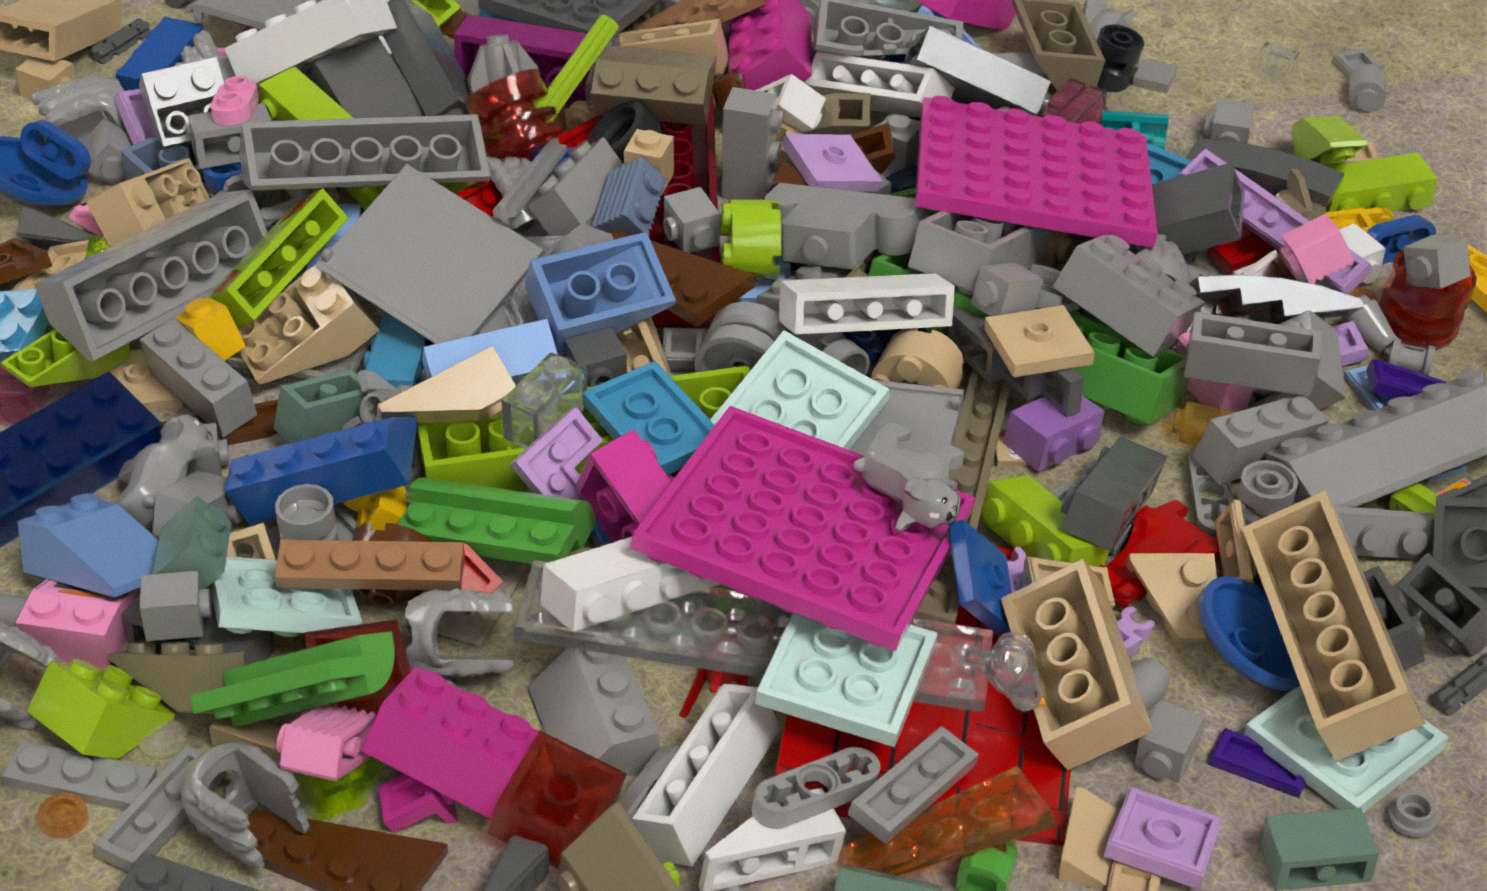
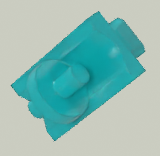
[1100,110,1169,150]

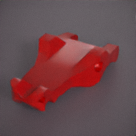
[1098,500,1221,609]

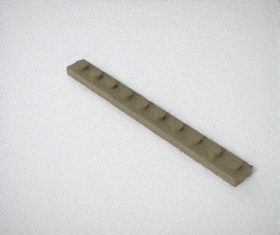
[911,368,1011,635]

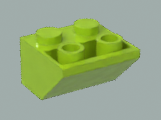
[27,659,176,760]

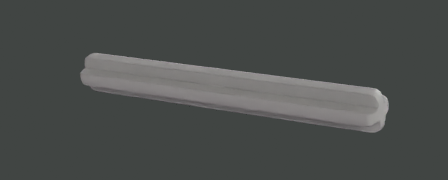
[493,138,567,225]

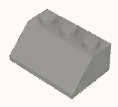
[528,633,659,791]

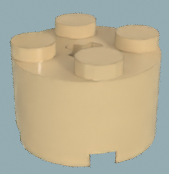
[871,328,964,389]

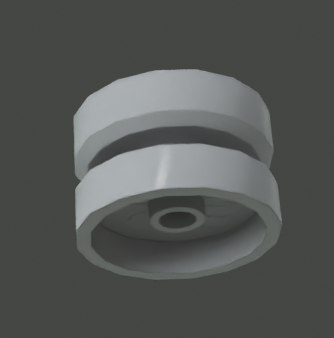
[695,301,796,372]

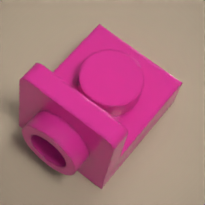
[378,773,458,833]

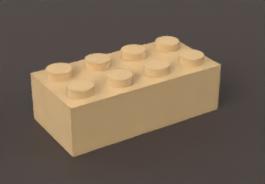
[1001,559,1153,771]

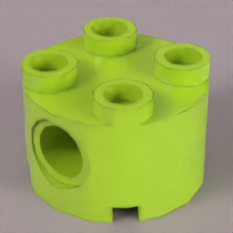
[720,199,781,279]

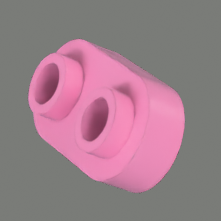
[210,76,259,126]

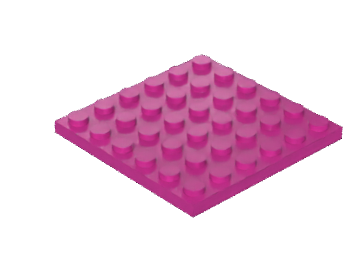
[915,96,1158,248]
[630,406,977,651]

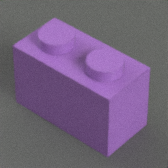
[1003,395,1105,472]

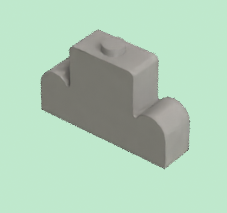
[765,183,927,269]

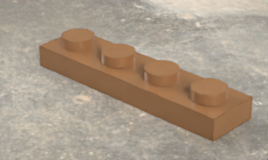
[275,540,465,591]

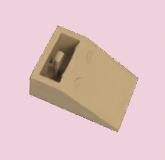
[86,158,210,247]
[238,260,380,385]

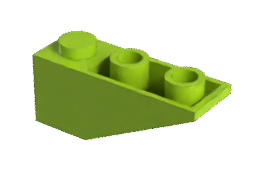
[1291,116,1368,166]
[1,329,130,387]

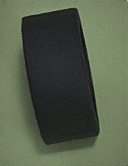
[588,101,661,164]

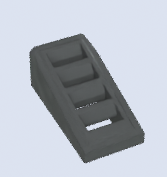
[17,206,96,247]
[482,835,549,891]

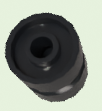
[1097,24,1145,92]

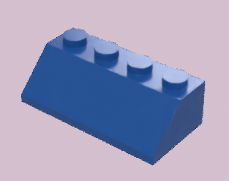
[225,416,417,526]

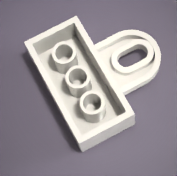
[224,0,397,87]

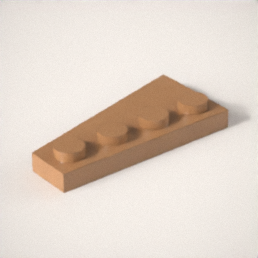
[626,0,765,32]

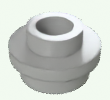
[1388,791,1438,837]

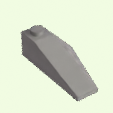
[812,0,963,57]

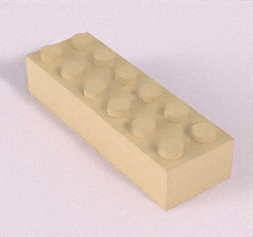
[1242,491,1426,761]

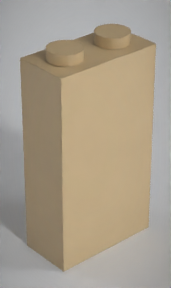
[0,0,121,61]

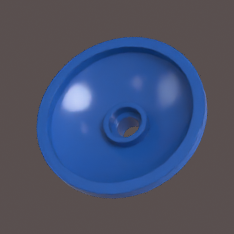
[0,136,88,208]
[1199,576,1300,691]

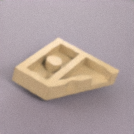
[1126,553,1217,643]

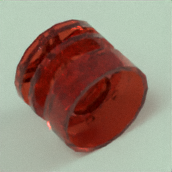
[465,69,564,161]
[1379,249,1477,351]

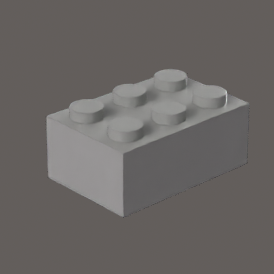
[1052,234,1205,357]

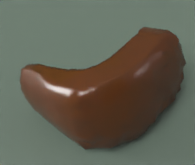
[712,72,747,111]

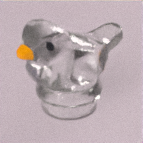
[965,632,1045,712]

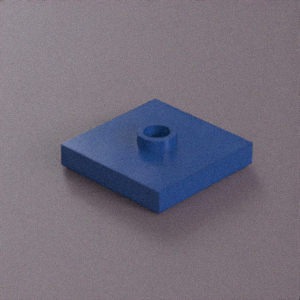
[948,519,1012,639]

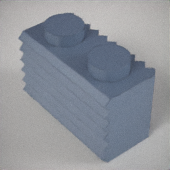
[592,157,666,236]

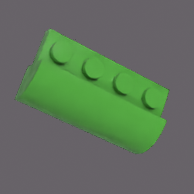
[398,477,597,566]
[190,631,395,727]

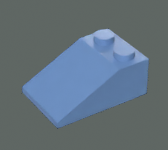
[525,232,676,354]
[18,494,159,597]

